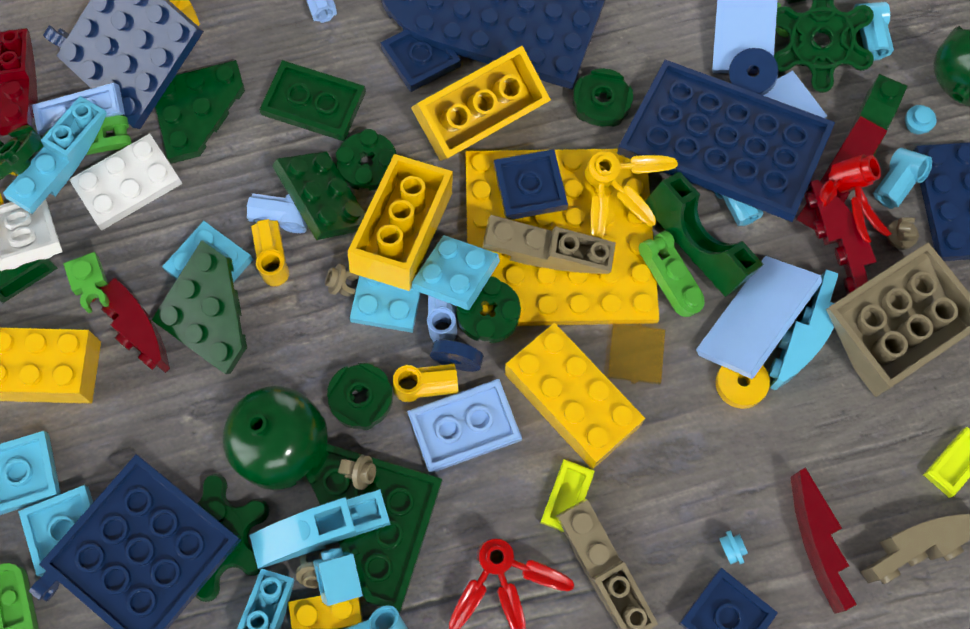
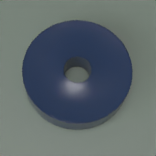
[729,48,778,95]
[430,340,484,372]

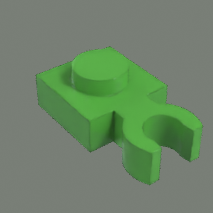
[63,252,109,313]

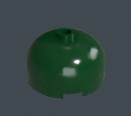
[934,26,970,107]
[223,386,328,490]

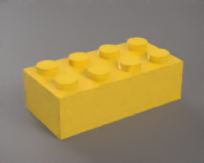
[411,46,551,161]
[347,154,453,291]
[505,322,645,470]
[0,328,101,404]

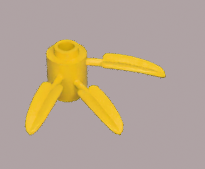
[585,151,678,239]

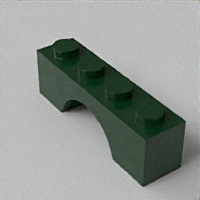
[645,172,764,297]

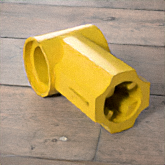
[251,219,289,286]
[393,364,458,402]

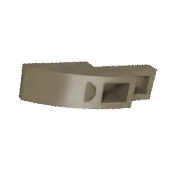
[482,215,616,274]
[556,499,658,629]
[860,514,970,584]

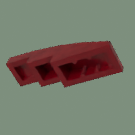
[796,116,887,230]
[791,467,857,614]

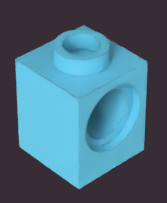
[313,548,363,606]

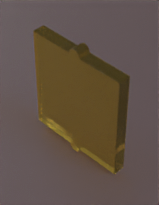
[608,323,665,385]

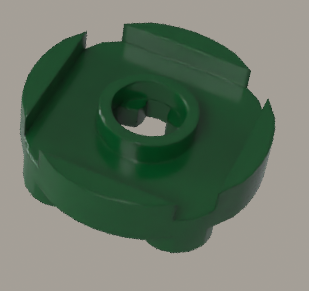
[573,68,633,127]
[0,125,43,180]
[336,129,396,191]
[457,277,521,343]
[327,363,393,430]

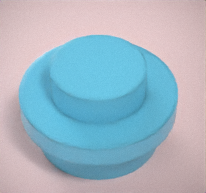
[905,105,937,134]
[719,530,748,565]

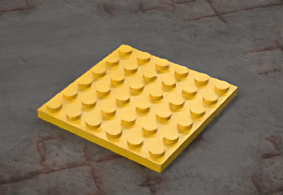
[466,149,659,326]

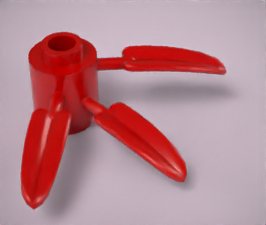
[819,154,892,243]
[449,538,574,629]

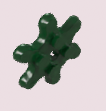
[774,0,874,93]
[196,474,269,602]

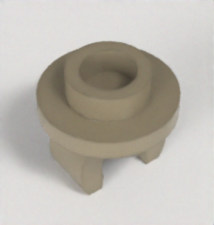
[886,217,919,250]
[325,264,359,296]
[338,455,376,490]
[296,551,324,588]

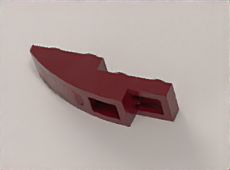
[0,28,38,136]
[805,179,877,295]
[91,277,170,373]

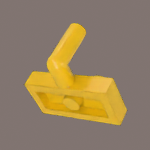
[288,595,363,629]

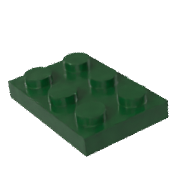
[259,60,366,141]
[272,151,365,240]

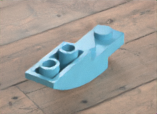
[3,96,107,214]
[769,269,838,390]
[250,489,391,569]
[237,569,295,629]

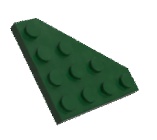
[306,444,443,613]

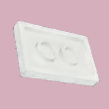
[69,133,182,230]
[0,199,62,271]

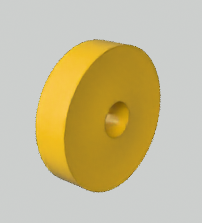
[715,365,770,409]

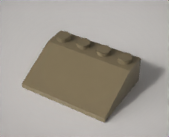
[826,242,970,397]

